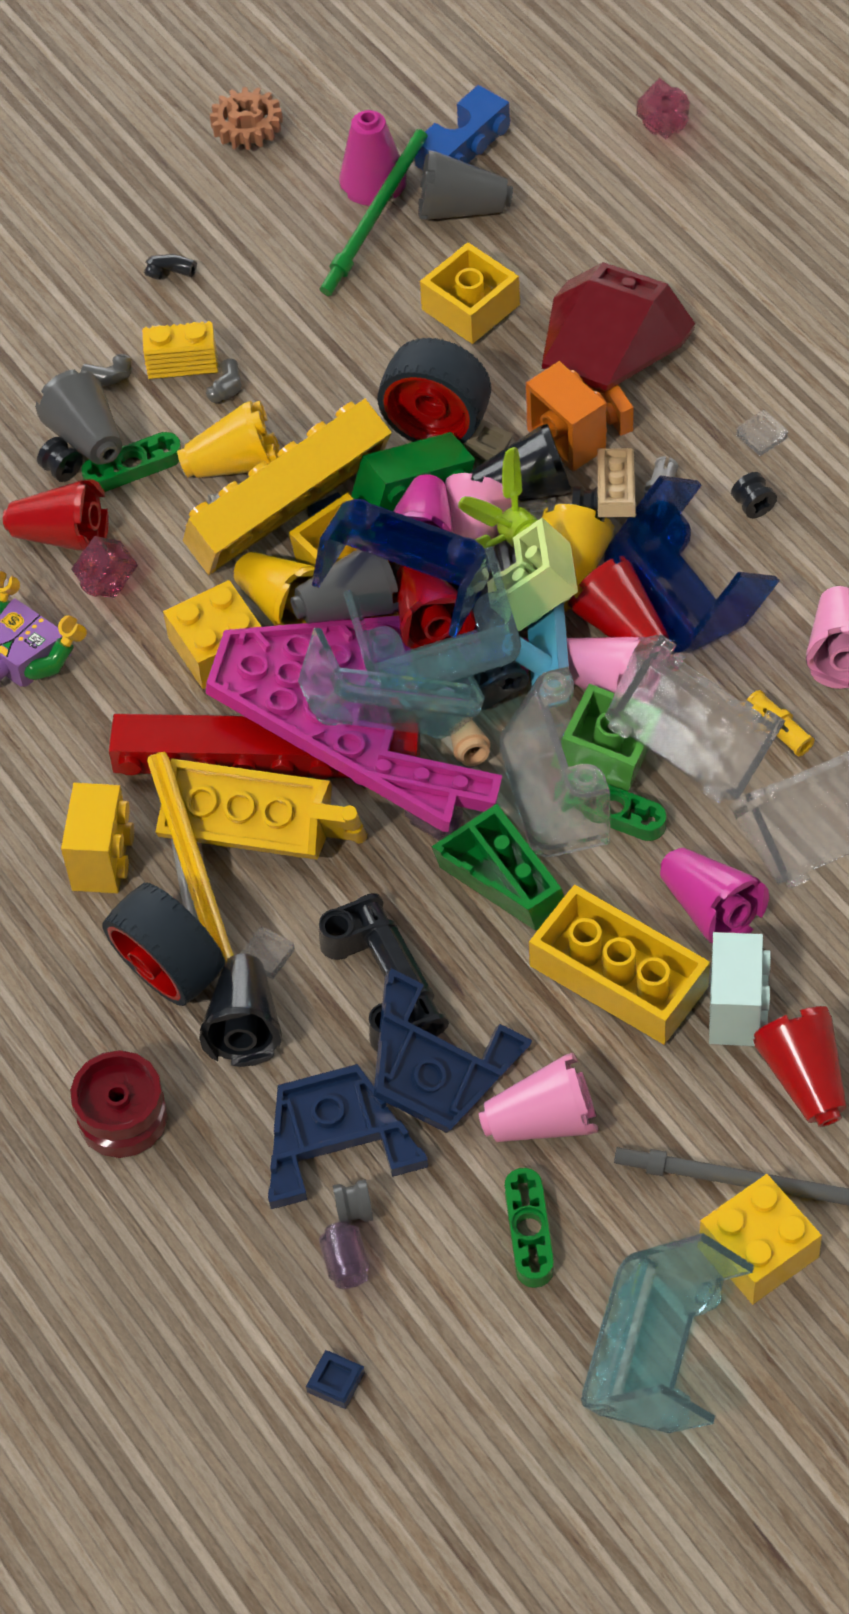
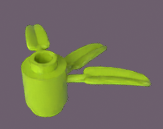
[445,447,538,572]

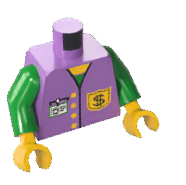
[0,571,87,687]

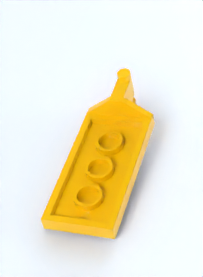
[155,759,367,860]

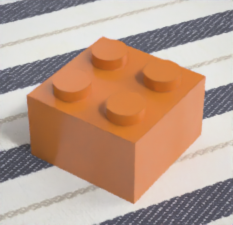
[526,361,607,472]

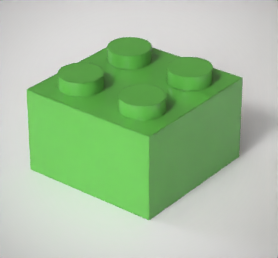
[556,684,661,792]

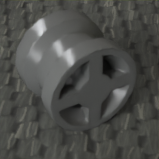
[333,1179,373,1227]

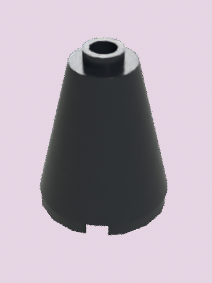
[471,423,572,500]
[199,953,282,1067]

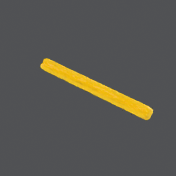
[147,752,233,961]

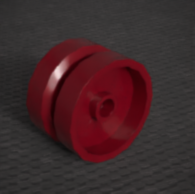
[70,1050,168,1158]

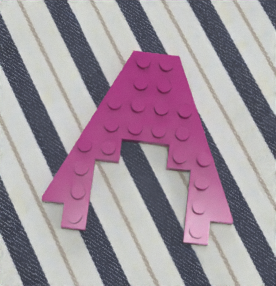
[206,616,529,832]

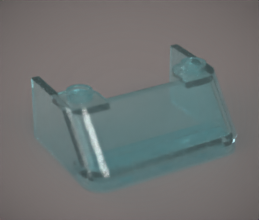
[343,546,522,700]
[298,628,484,739]
[581,1233,754,1433]

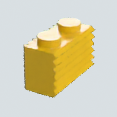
[142,321,218,379]

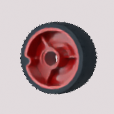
[377,338,491,444]
[102,882,225,1006]

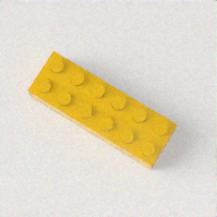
[183,398,392,575]

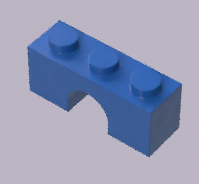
[415,85,510,170]

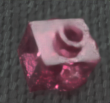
[636,77,690,140]
[71,536,138,598]

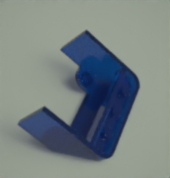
[604,475,780,653]
[312,499,490,638]

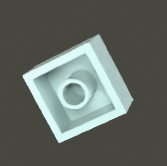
[709,932,770,1046]

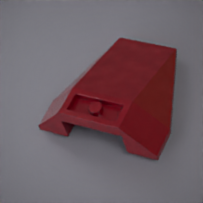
[541,262,696,391]

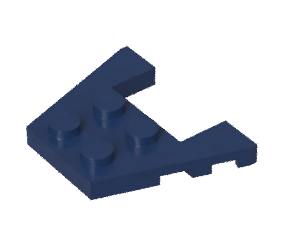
[373,968,532,1133]
[268,1064,428,1210]

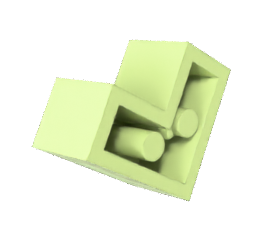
[487,518,578,631]

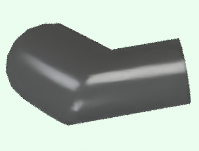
[81,354,133,386]
[206,359,242,404]

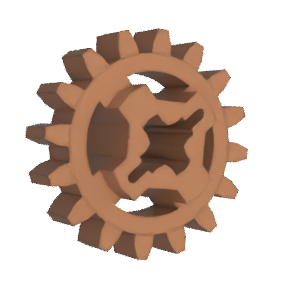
[210,87,283,150]

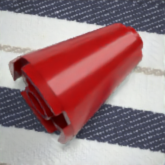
[3,479,109,553]
[568,556,669,656]
[396,558,475,659]
[753,1006,847,1127]

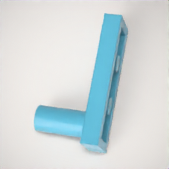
[503,603,570,696]

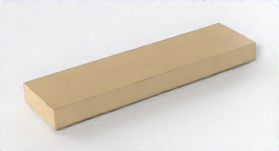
[598,448,635,517]

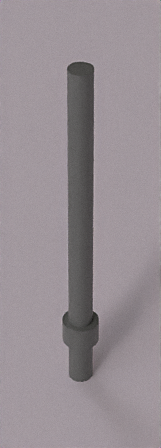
[614,1147,849,1206]

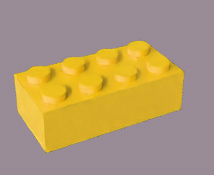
[529,884,710,1045]

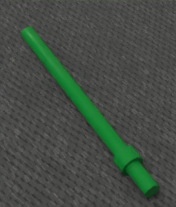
[319,129,428,296]

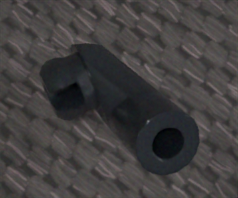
[144,254,197,280]

